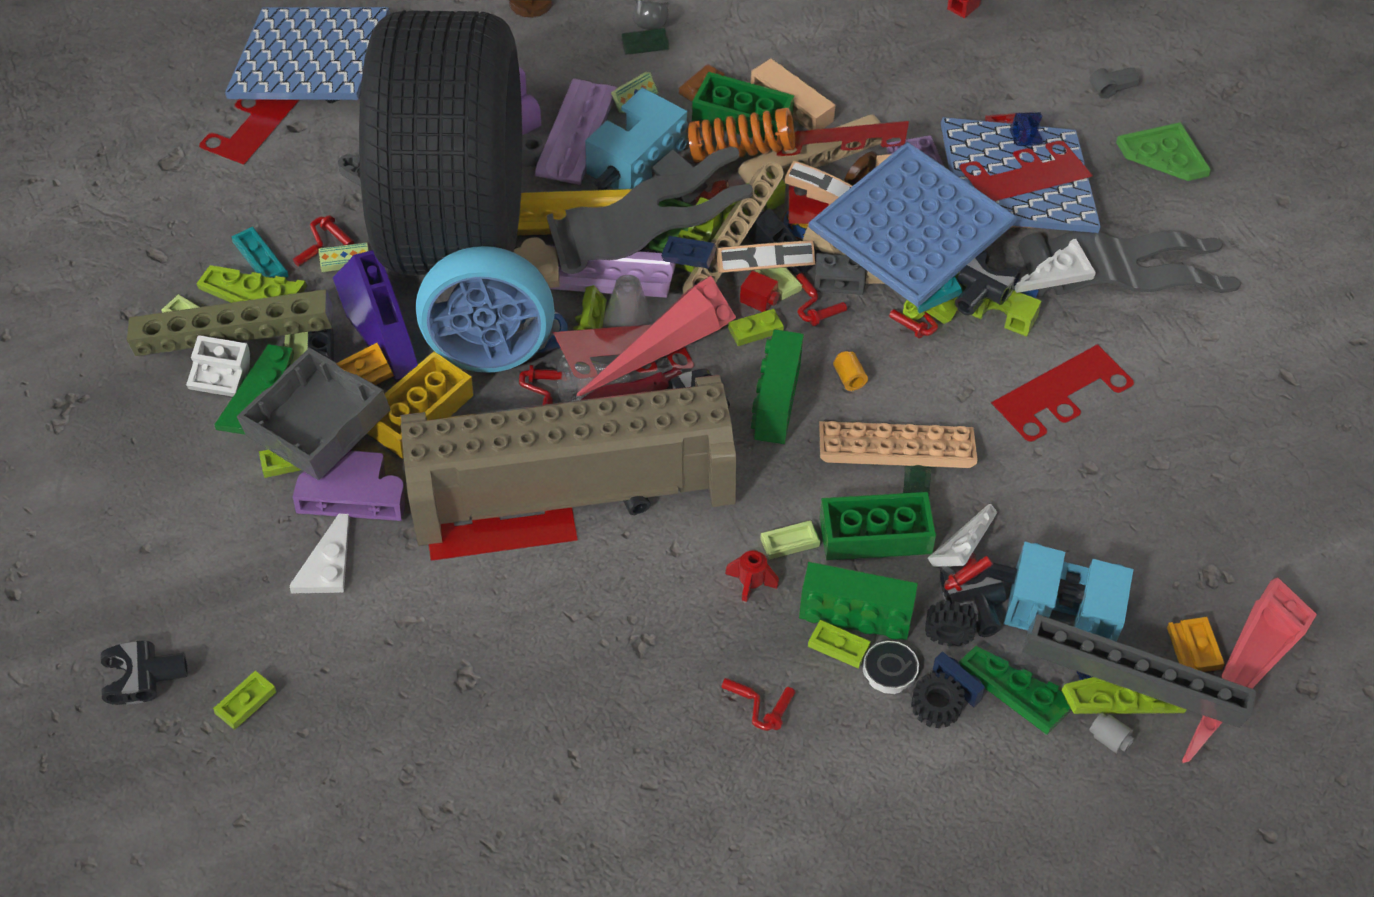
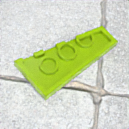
[1062,677,1187,714]

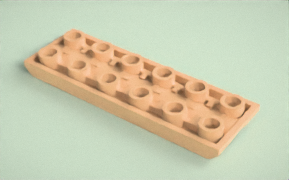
[819,421,977,468]

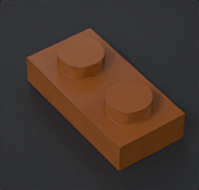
[679,64,725,102]

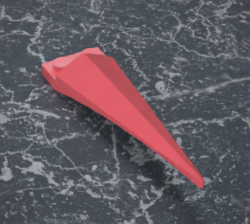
[577,276,736,396]
[1182,578,1317,763]

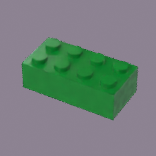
[692,72,794,142]
[751,329,804,445]
[819,492,936,561]
[799,562,918,640]

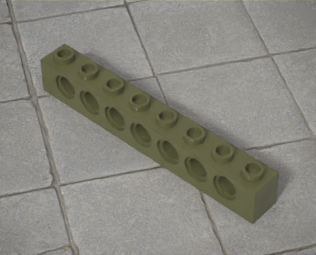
[127,289,333,356]

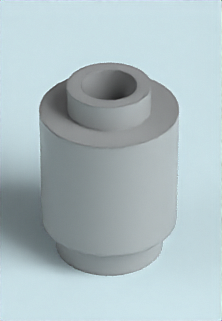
[1089,713,1135,754]

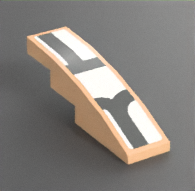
[785,161,852,205]
[716,240,815,273]

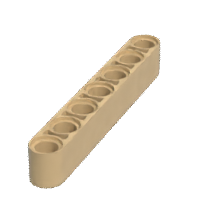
[738,115,882,184]
[683,161,783,293]

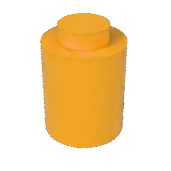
[833,351,868,391]

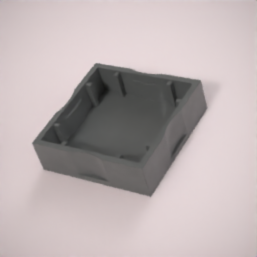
[237,348,391,481]

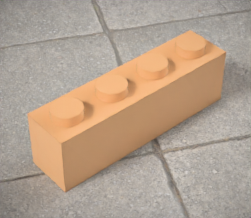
[751,58,835,130]

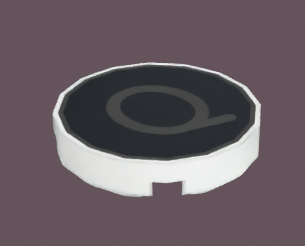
[863,641,919,694]

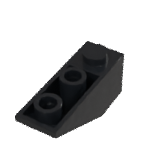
[746,208,816,275]

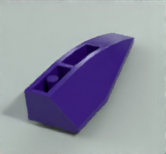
[333,250,418,382]

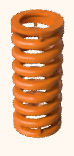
[688,108,795,163]

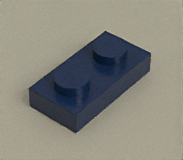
[661,236,717,269]
[932,651,985,708]

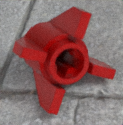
[726,550,779,602]

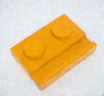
[336,343,394,385]
[1167,617,1224,672]

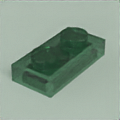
[621,28,669,55]
[903,465,932,496]

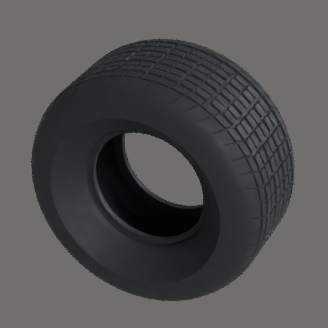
[359,10,522,275]

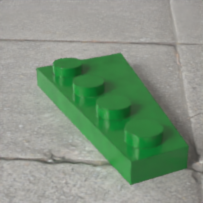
[214,344,294,435]
[959,646,1072,735]

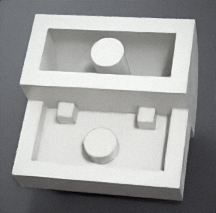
[186,335,250,397]

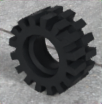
[925,601,977,647]
[911,673,965,728]

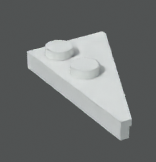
[1014,239,1096,293]
[928,504,997,567]
[290,514,350,593]

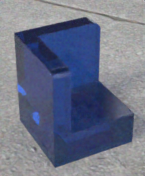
[1009,112,1043,146]

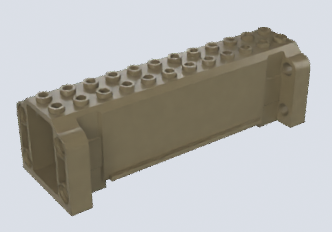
[401,375,736,546]

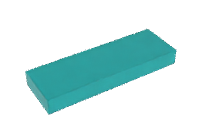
[231,226,289,278]

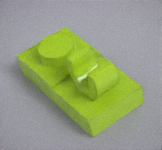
[573,285,607,330]

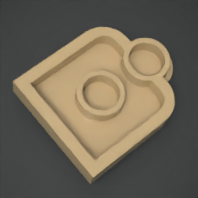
[513,237,560,288]

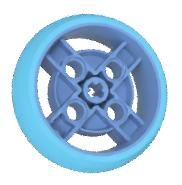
[416,246,555,372]

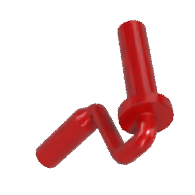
[293,215,354,267]
[796,273,847,326]
[889,309,938,339]
[519,365,569,405]
[944,552,993,592]
[721,678,795,731]

